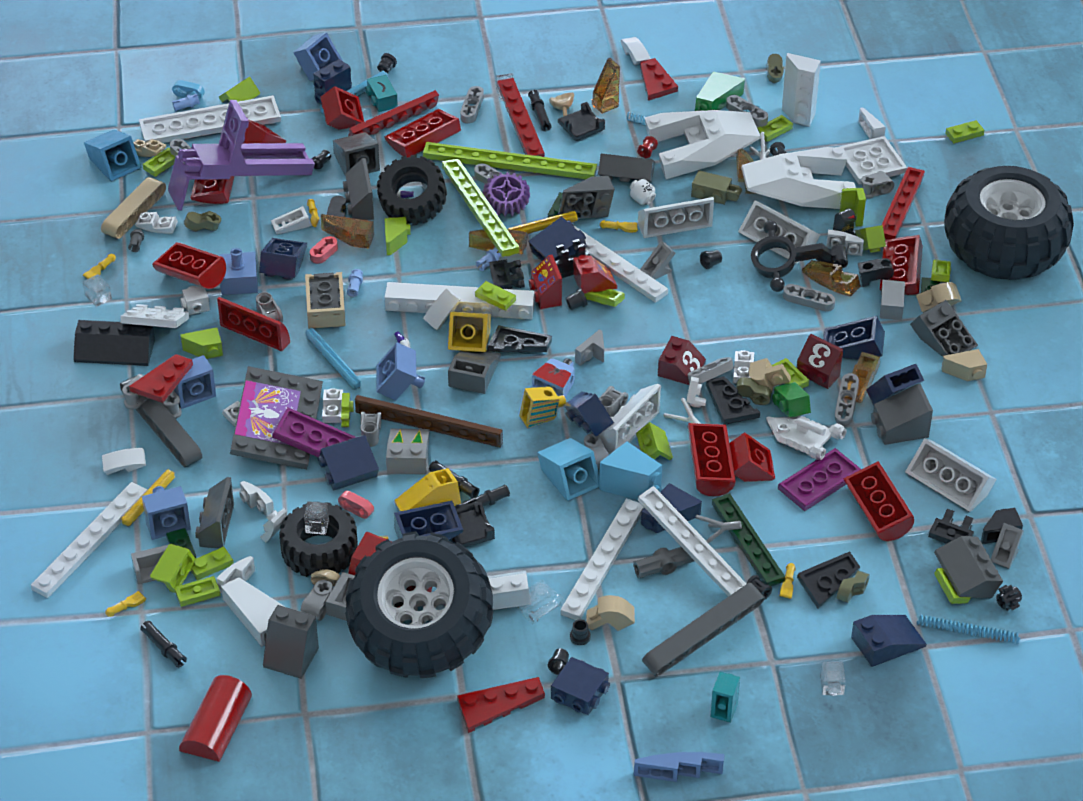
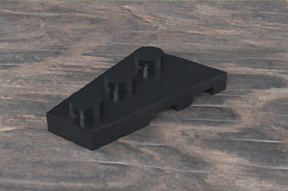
[487,325,552,352]
[706,377,761,425]
[797,551,860,609]

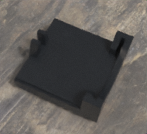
[558,102,605,141]
[452,502,495,547]

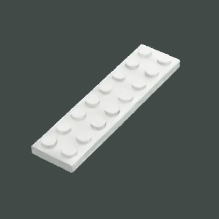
[139,95,281,143]

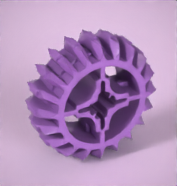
[482,171,530,217]

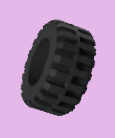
[377,155,447,226]
[279,502,358,577]

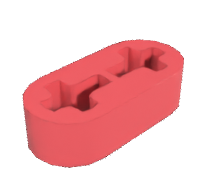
[310,236,338,264]
[338,491,374,519]

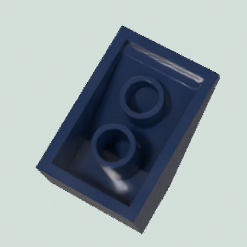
[259,238,307,279]
[823,316,885,361]
[394,501,463,540]
[851,615,927,667]

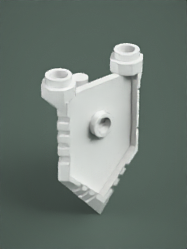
[766,416,847,460]

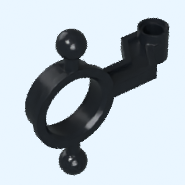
[751,220,848,292]

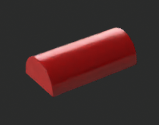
[152,242,226,289]
[687,423,736,497]
[843,461,914,541]
[179,675,252,762]

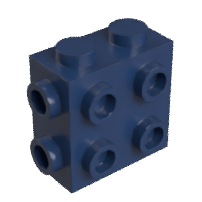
[313,59,352,105]
[551,657,610,715]

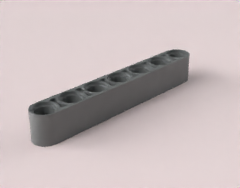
[120,375,202,467]
[642,582,765,677]

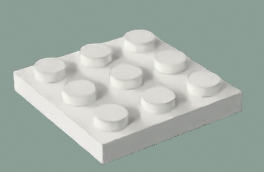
[839,136,907,184]
[120,304,189,328]

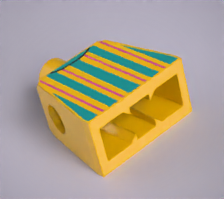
[519,387,566,428]

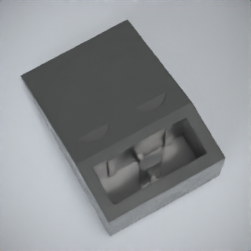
[558,176,615,219]
[910,300,978,356]
[448,350,501,394]

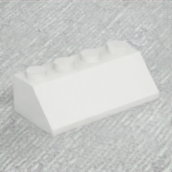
[782,53,821,127]
[638,197,714,238]
[738,200,820,264]
[599,384,661,454]
[905,438,997,512]
[488,571,531,610]

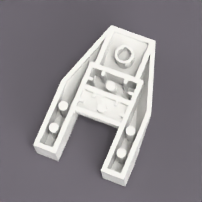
[645,110,761,179]
[741,147,856,209]

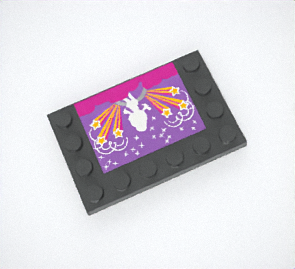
[230,366,323,470]

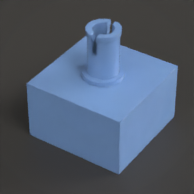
[293,32,343,81]
[219,248,258,295]
[376,342,425,400]
[174,355,216,409]
[142,486,191,540]

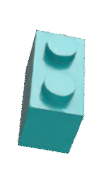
[365,75,398,112]
[710,672,740,723]

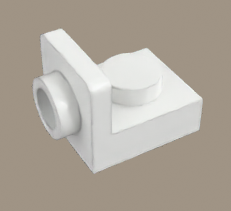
[686,376,706,408]

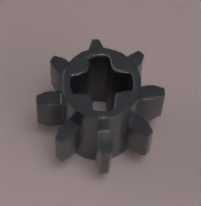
[996,585,1022,611]

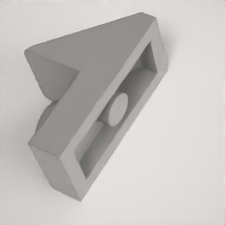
[640,241,676,279]
[575,329,605,366]
[991,523,1024,568]

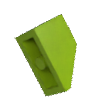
[384,217,411,256]
[855,225,886,253]
[180,327,223,359]

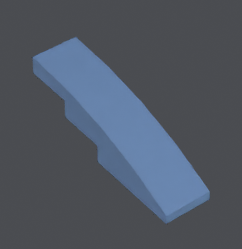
[634,752,725,782]

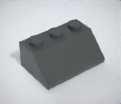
[598,153,656,182]
[343,158,374,222]
[195,477,234,548]
[934,536,1003,598]

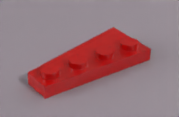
[457,677,545,733]

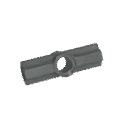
[633,547,694,578]

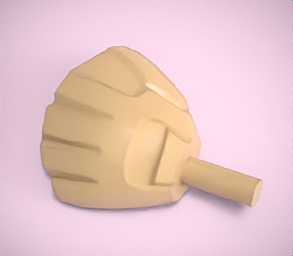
[549,92,574,117]
[311,570,340,586]

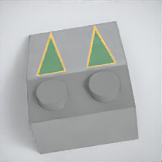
[386,428,430,474]

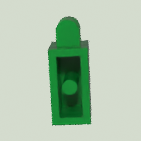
[772,382,811,418]

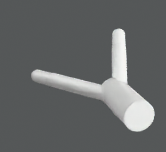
[750,132,770,160]
[664,398,701,424]

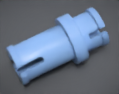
[172,94,200,112]
[476,247,502,271]
[347,269,363,297]

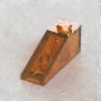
[592,58,620,114]
[321,214,374,249]

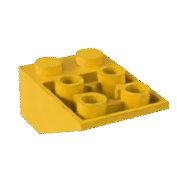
[394,468,461,511]

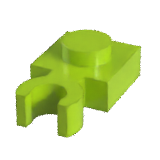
[341,393,354,427]

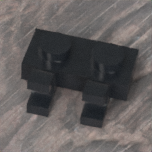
[555,239,590,278]
[489,259,525,289]
[928,509,974,544]

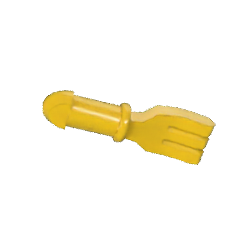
[307,199,320,227]
[599,220,638,233]
[83,254,116,281]
[779,563,796,599]
[105,591,146,617]

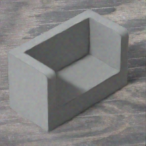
[880,280,905,320]
[131,545,168,584]
[326,572,354,621]

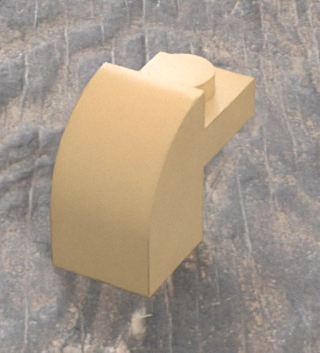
[916,282,962,313]
[749,358,791,391]
[586,595,635,631]

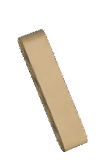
[101,177,166,239]

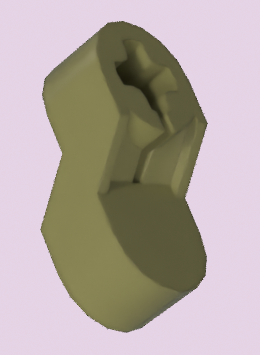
[766,54,784,83]
[184,211,221,231]
[736,377,772,405]
[837,570,870,603]

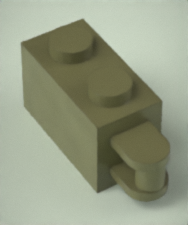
[691,170,742,205]

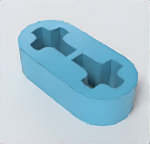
[172,80,205,100]

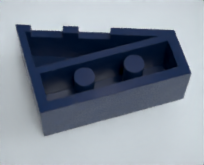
[564,391,614,437]

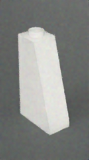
[221,577,285,647]

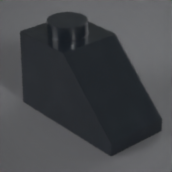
[981,508,1023,544]

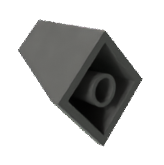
[333,132,380,174]
[871,384,933,445]
[263,605,319,679]

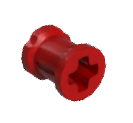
[637,136,658,159]

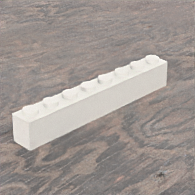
[385,282,534,319]

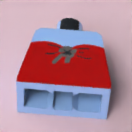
[532,358,575,398]

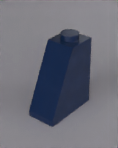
[641,483,702,533]

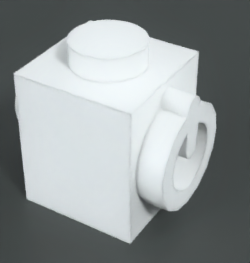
[180,286,210,315]

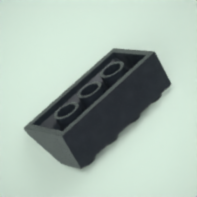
[73,320,155,366]

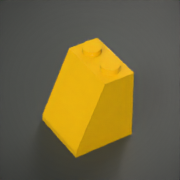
[448,312,491,352]

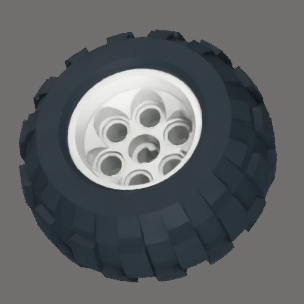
[944,166,1074,280]
[345,532,493,679]

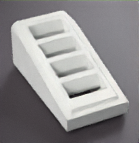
[858,108,886,139]
[271,206,312,234]

